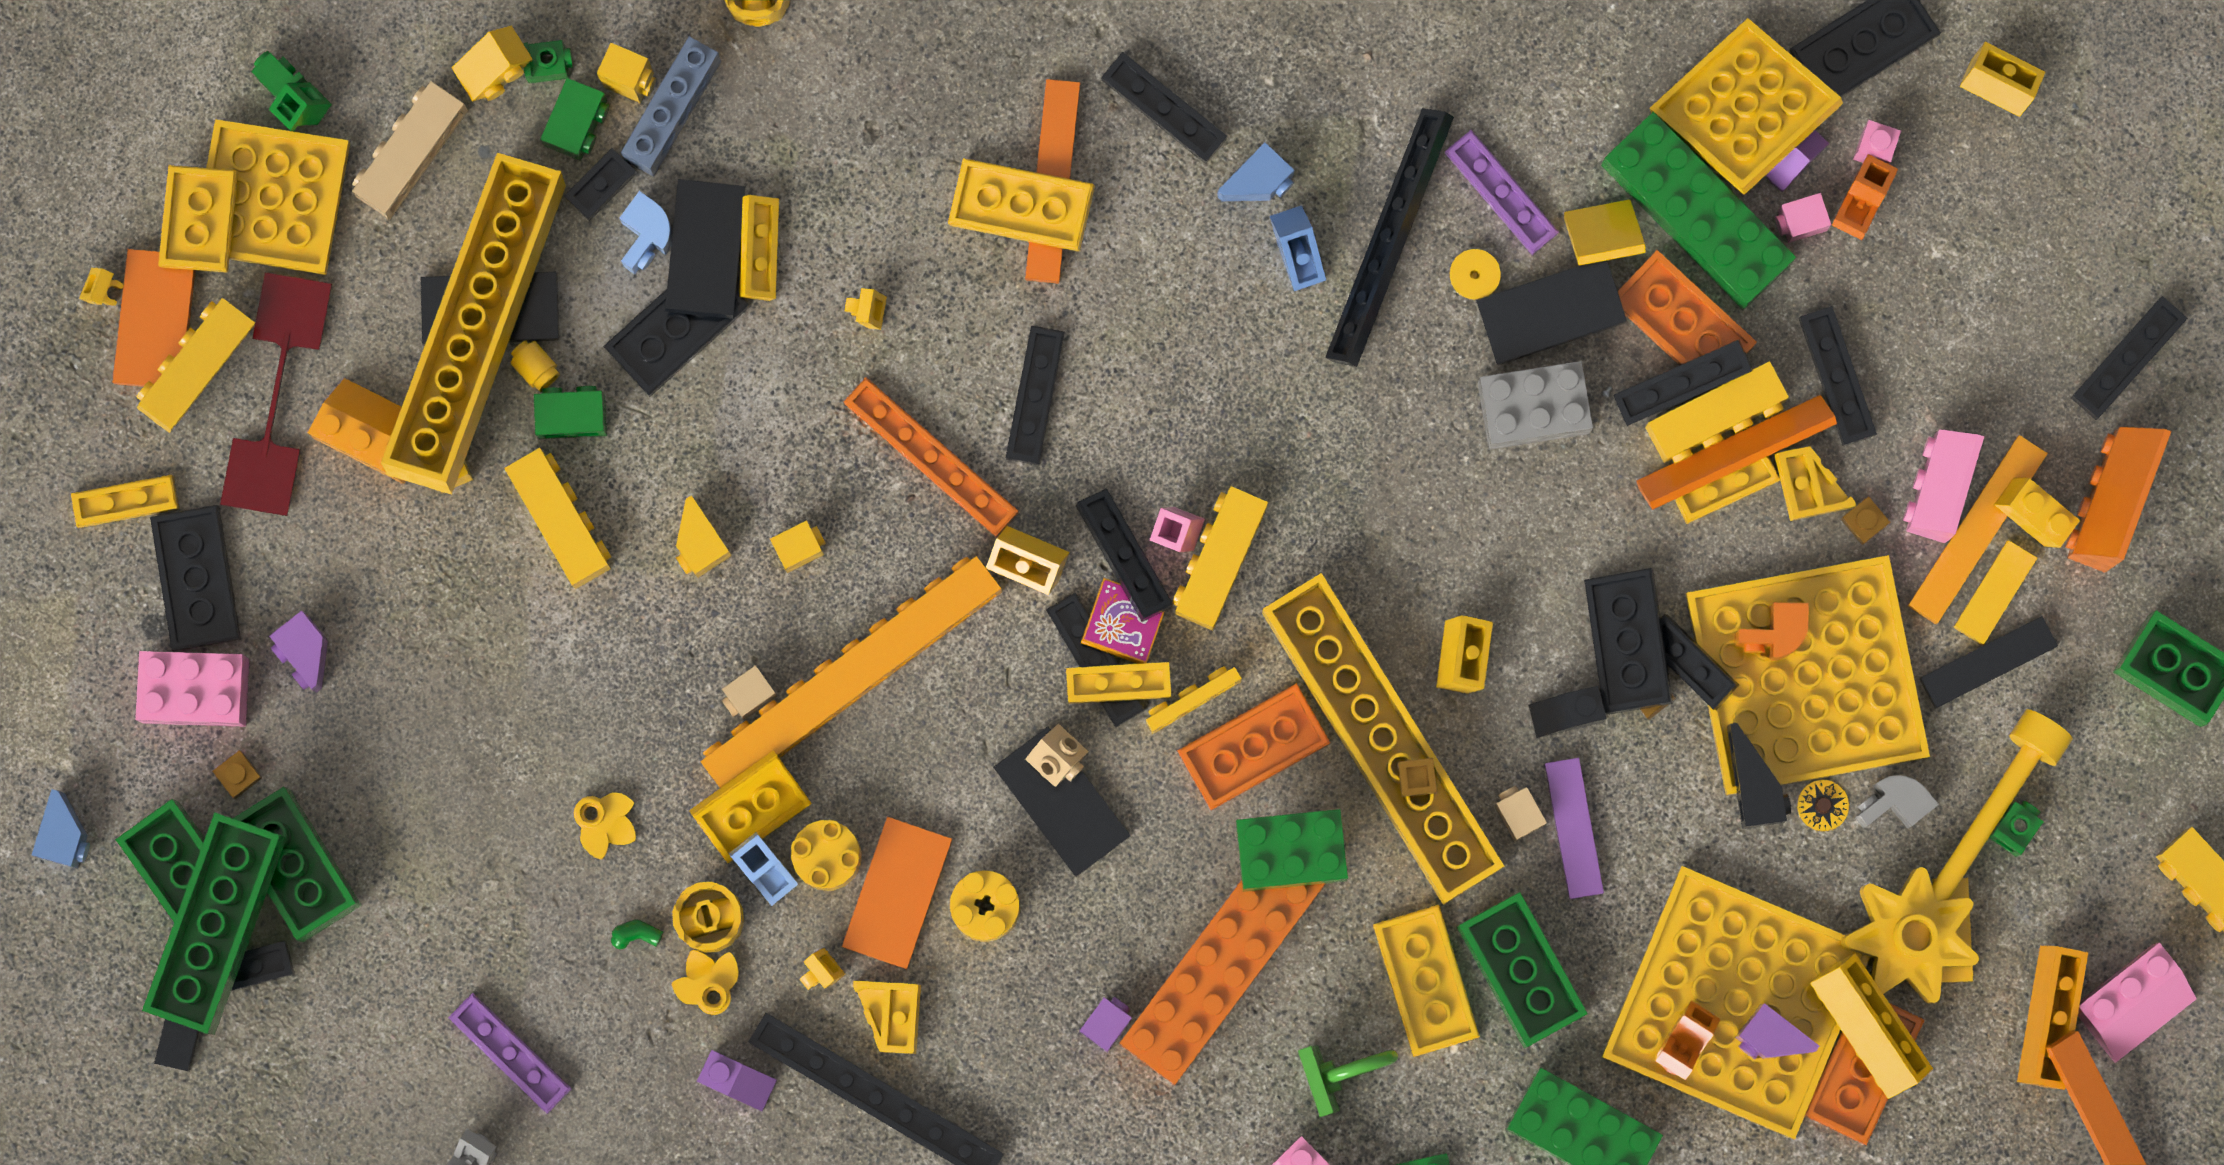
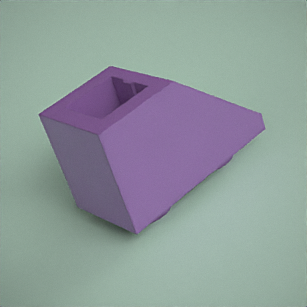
[269,610,328,693]

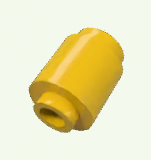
[510,341,560,392]

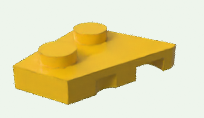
[1774,446,1856,521]
[853,981,921,1054]

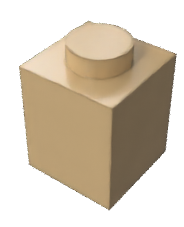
[721,665,777,720]
[1495,786,1547,842]

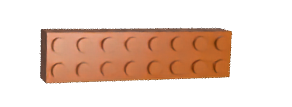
[1119,880,1326,1086]

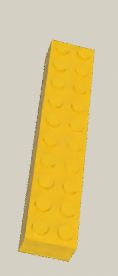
[381,153,566,495]
[1262,573,1504,905]

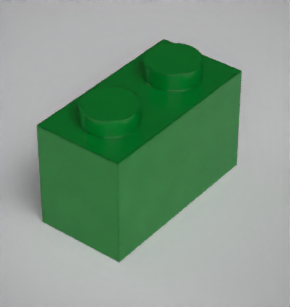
[540,78,610,161]
[534,386,607,440]

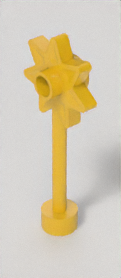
[1841,709,2073,1003]

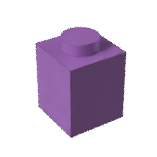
[1080,997,1132,1053]

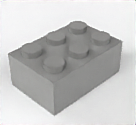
[1478,361,1593,450]

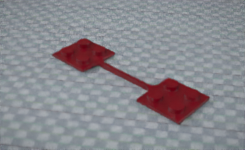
[220,272,332,516]

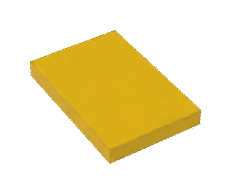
[158,165,238,273]
[689,750,812,863]

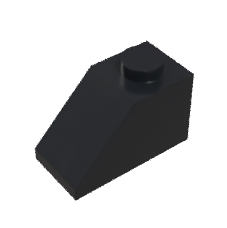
[1528,686,1607,739]

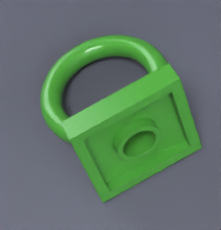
[1298,1045,1398,1117]

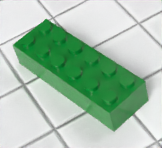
[1601,111,1796,310]
[142,812,287,1035]

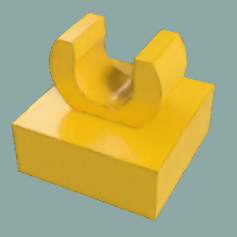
[79,267,123,306]
[844,288,887,330]
[800,948,846,990]

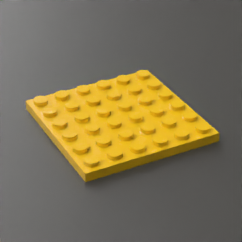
[1686,555,1930,796]
[1601,866,1870,1140]

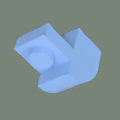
[619,191,672,274]
[729,832,798,906]

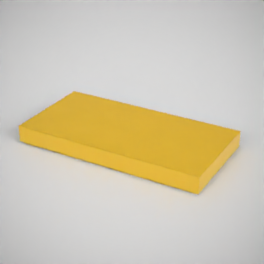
[948,158,1095,252]
[1373,905,1480,1057]

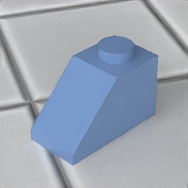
[1217,142,1294,202]
[1270,205,1326,291]
[32,789,90,869]

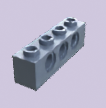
[621,36,721,177]

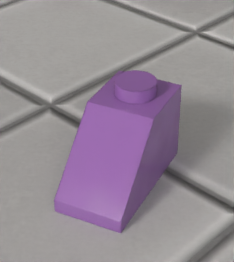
[1735,1003,1820,1059]
[697,1050,777,1112]

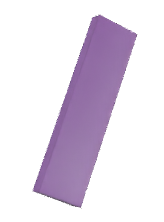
[1445,130,1559,255]
[1544,758,1604,900]
[448,993,572,1114]

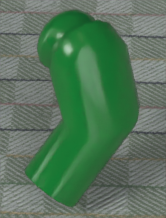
[611,919,664,949]

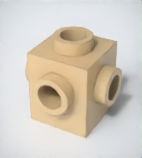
[1026,723,1089,787]

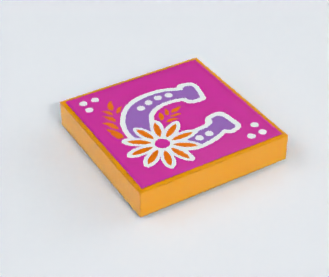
[1081,578,1165,664]

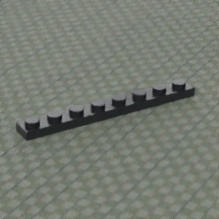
[1325,108,1454,367]
[748,1013,1004,1165]

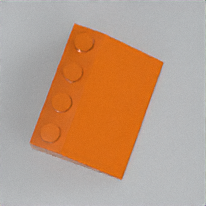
[2065,427,2172,572]

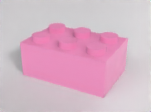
[136,651,249,727]

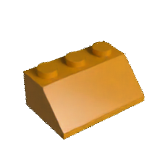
[307,378,405,484]

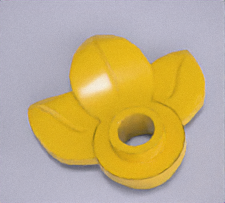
[574,793,636,860]
[672,950,739,1015]

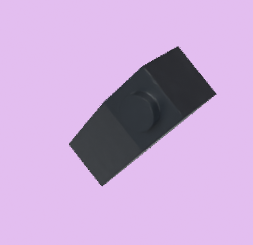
[1727,723,1791,829]

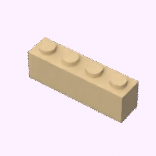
[352,81,468,220]

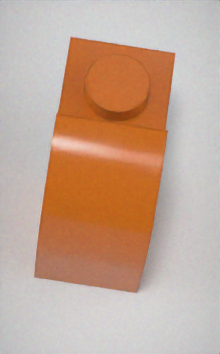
[1832,154,1898,240]
[1735,602,1809,661]
[1656,1000,1721,1080]

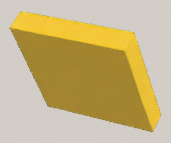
[1564,199,1646,266]

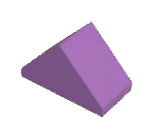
[1765,130,1829,192]

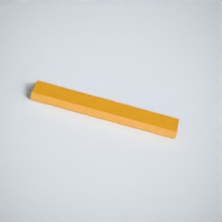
[1907,435,2048,624]

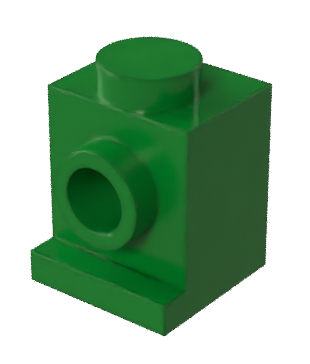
[523,40,573,83]
[251,51,307,98]
[269,82,332,131]
[1989,801,2044,857]

